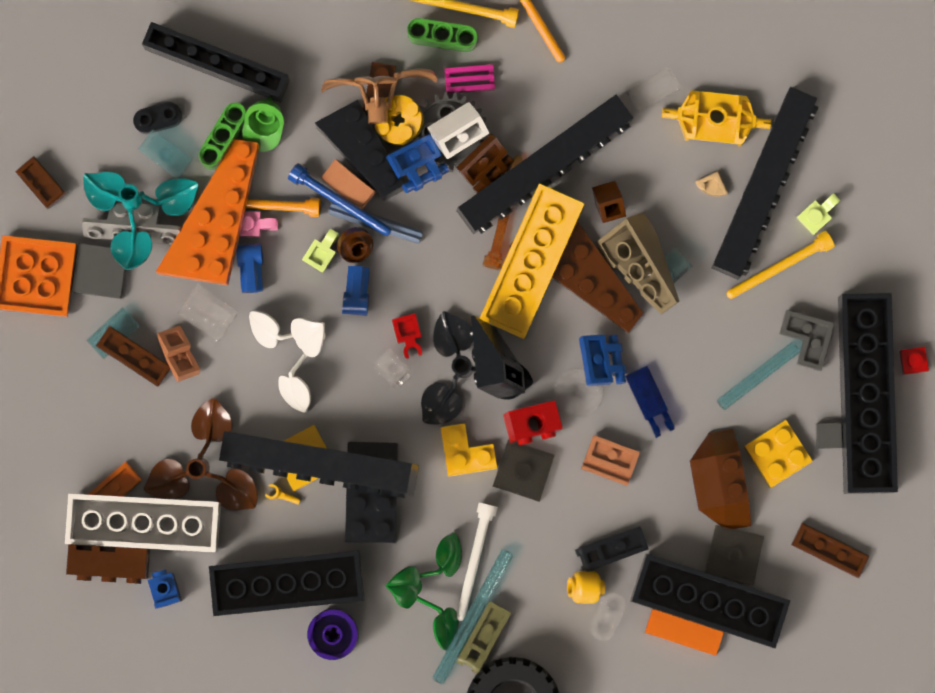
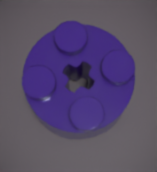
[307,609,359,660]

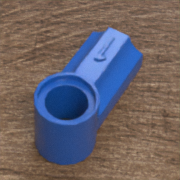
[236,243,263,293]
[342,266,370,316]

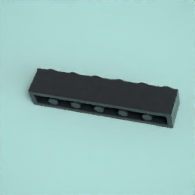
[142,22,290,103]

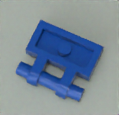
[386,134,449,193]
[579,334,627,386]

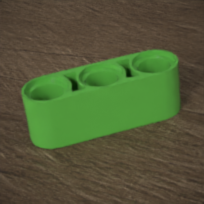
[407,18,477,52]
[199,102,246,170]

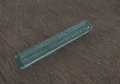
[717,342,800,410]

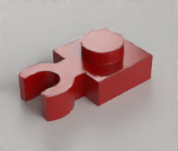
[392,313,422,359]

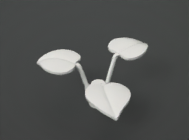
[249,310,325,413]

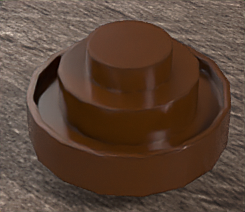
[337,227,374,263]

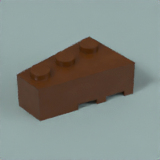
[66,544,150,584]

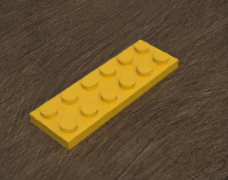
[480,183,585,339]

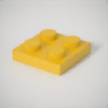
[744,420,813,488]

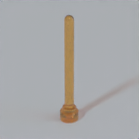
[482,155,523,270]

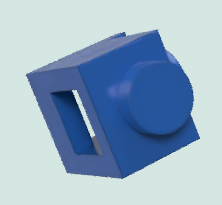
[148,569,182,609]

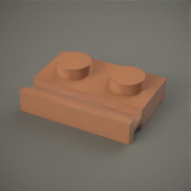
[581,435,640,486]

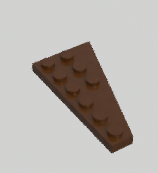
[509,188,643,333]

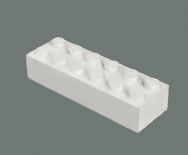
[65,494,221,553]

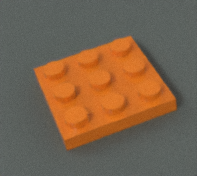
[0,235,77,317]

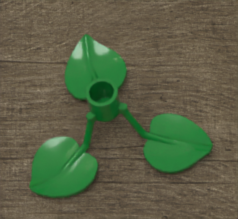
[385,532,462,651]

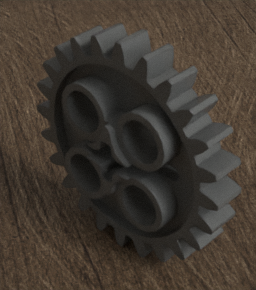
[412,92,488,172]

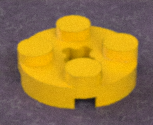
[375,95,424,145]

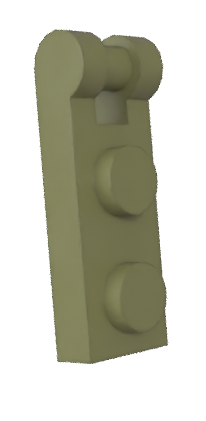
[456,601,511,674]

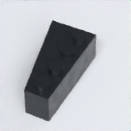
[315,100,404,201]

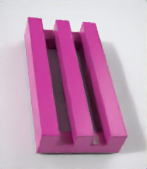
[444,64,495,94]

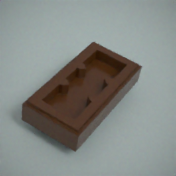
[15,156,66,209]

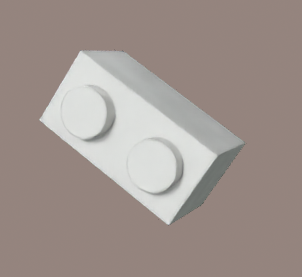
[427,102,489,159]

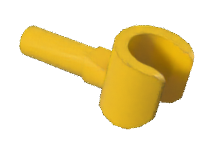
[265,484,301,505]

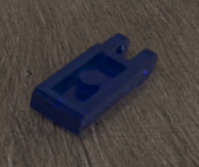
[625,366,675,438]

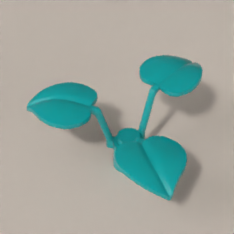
[83,172,199,270]

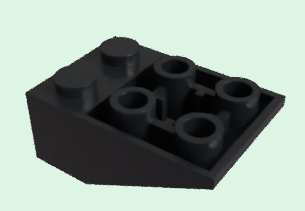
[470,316,525,399]

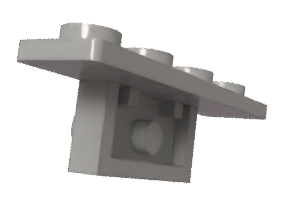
[82,202,181,245]

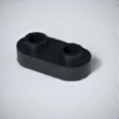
[133,102,182,134]

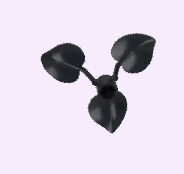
[421,311,533,425]

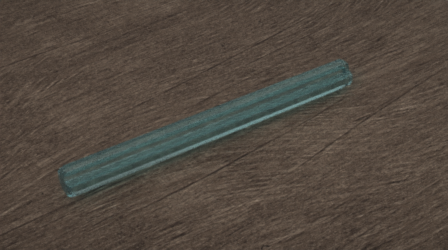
[432,549,513,684]

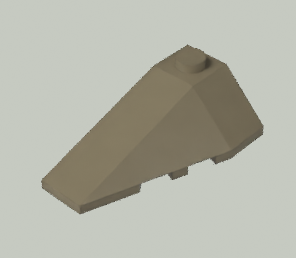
[596,212,680,314]

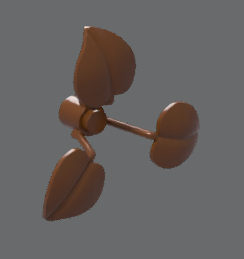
[143,398,258,511]

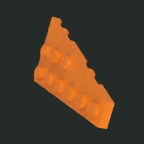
[156,139,260,285]

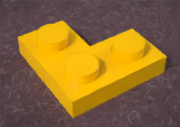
[441,423,497,477]

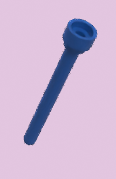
[288,163,391,236]

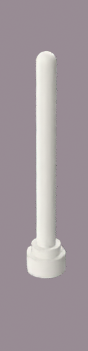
[457,503,498,621]

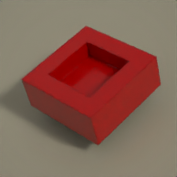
[899,347,929,375]

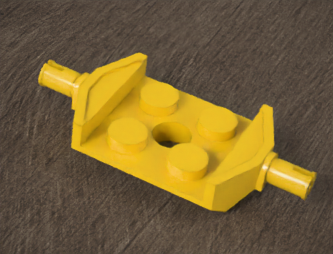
[662,90,771,146]

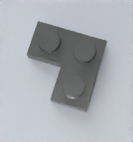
[779,310,834,371]

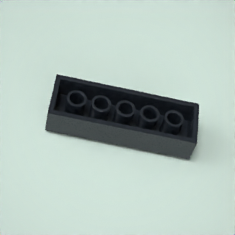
[209,551,365,616]
[630,554,791,649]

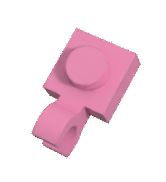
[240,211,278,237]

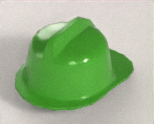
[242,97,284,152]

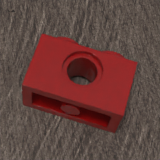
[503,400,563,446]

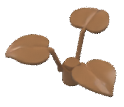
[321,69,437,124]

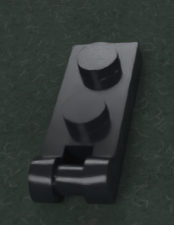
[575,526,649,571]

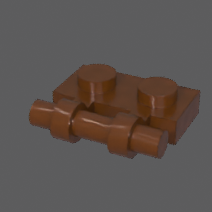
[456,134,514,193]

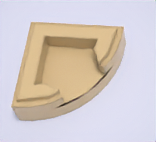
[695,171,728,197]

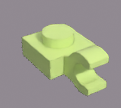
[797,193,840,235]
[302,228,340,273]

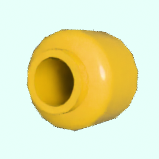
[567,571,605,604]

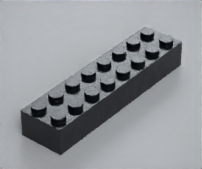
[838,293,898,494]

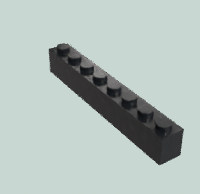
[711,87,818,280]
[456,94,633,235]
[219,431,419,498]

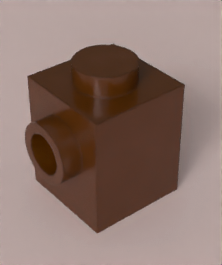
[592,181,626,223]

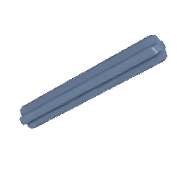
[329,202,423,244]

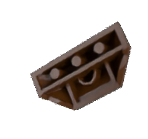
[689,429,751,530]

